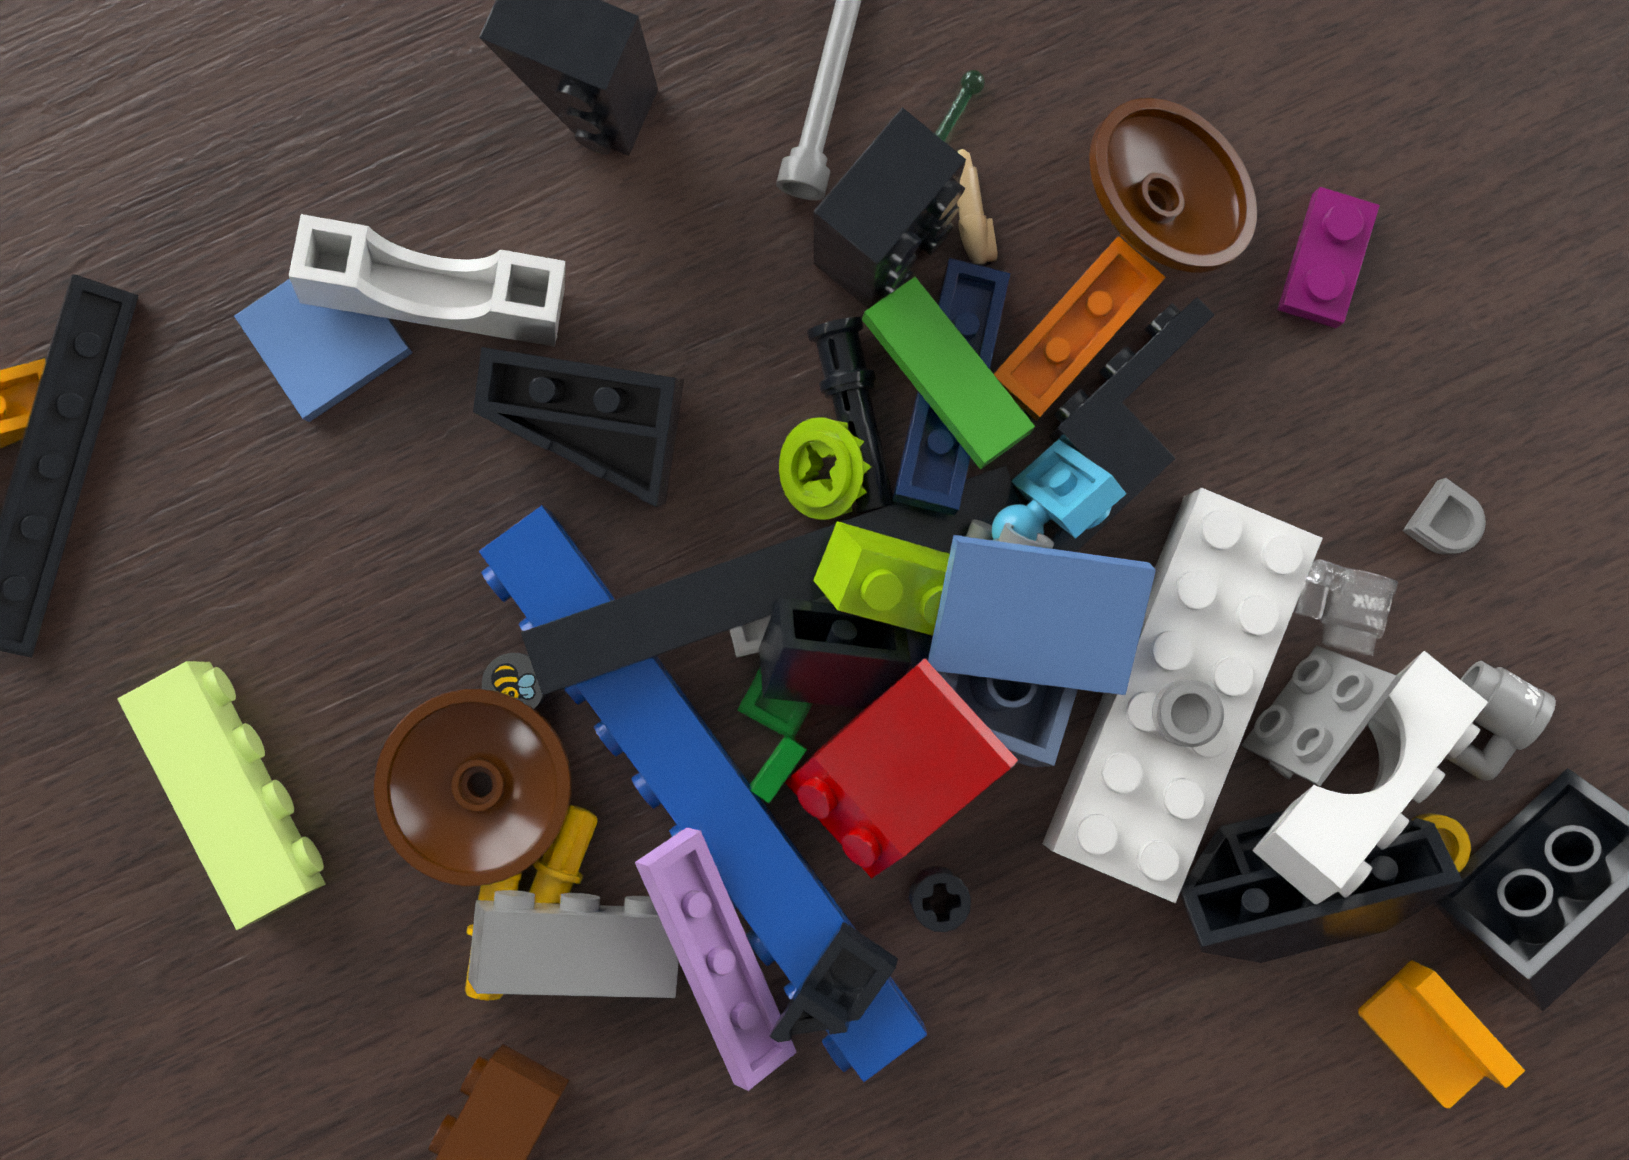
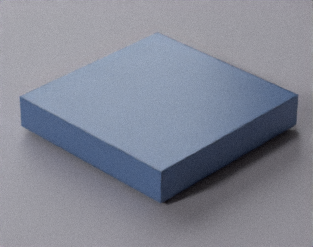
[234,279,413,422]

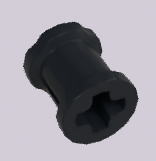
[909,866,971,932]

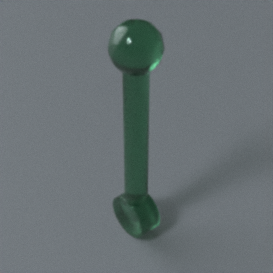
[935,70,985,141]

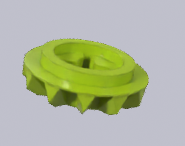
[779,417,872,520]

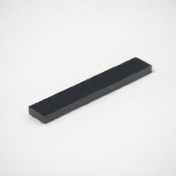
[0,274,139,658]

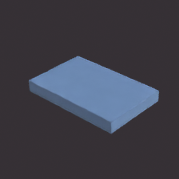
[928,535,1156,695]

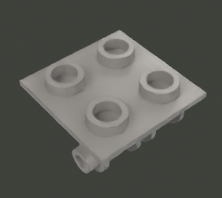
[1242,645,1401,786]

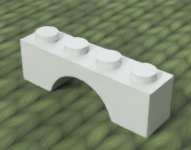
[289,214,565,347]
[1252,651,1488,905]

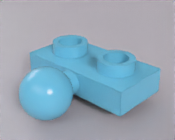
[992,439,1126,541]

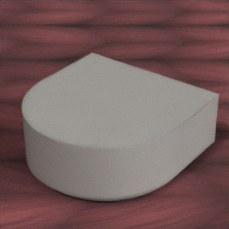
[1402,478,1486,555]

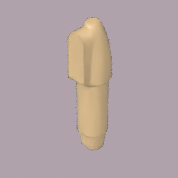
[957,149,998,266]

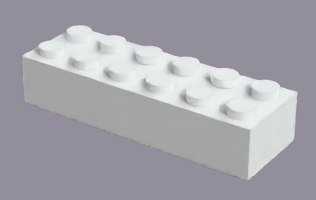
[1042,488,1323,903]

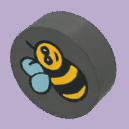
[482,653,547,710]

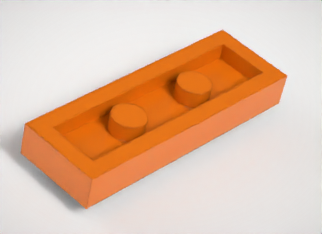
[994,236,1166,421]

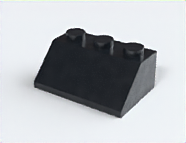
[1434,768,1629,1011]

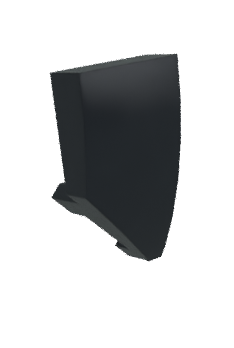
[769,922,898,1042]

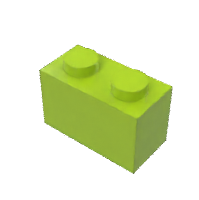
[813,521,950,636]

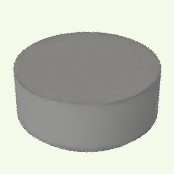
[1152,680,1224,747]

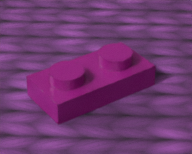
[1277,187,1380,328]

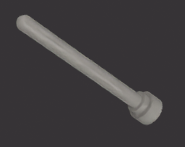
[776,0,861,200]

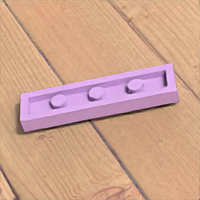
[635,828,797,1091]

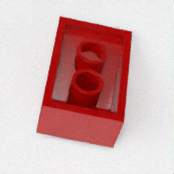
[785,658,1018,879]

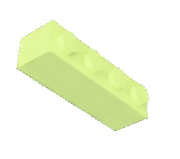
[117,661,326,930]

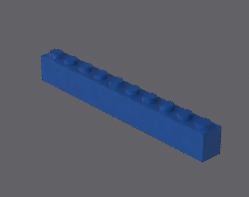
[479,505,927,1082]

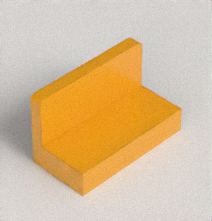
[1358,960,1525,1108]

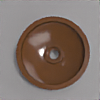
[1089,98,1257,273]
[374,689,572,886]

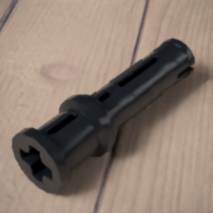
[807,317,896,514]

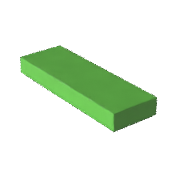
[862,277,1035,470]

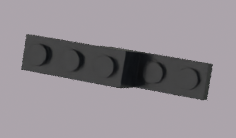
[1044,297,1214,552]

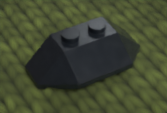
[1180,810,1463,963]

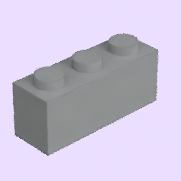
[468,890,679,998]

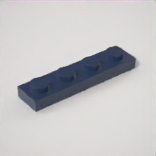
[892,258,1011,516]

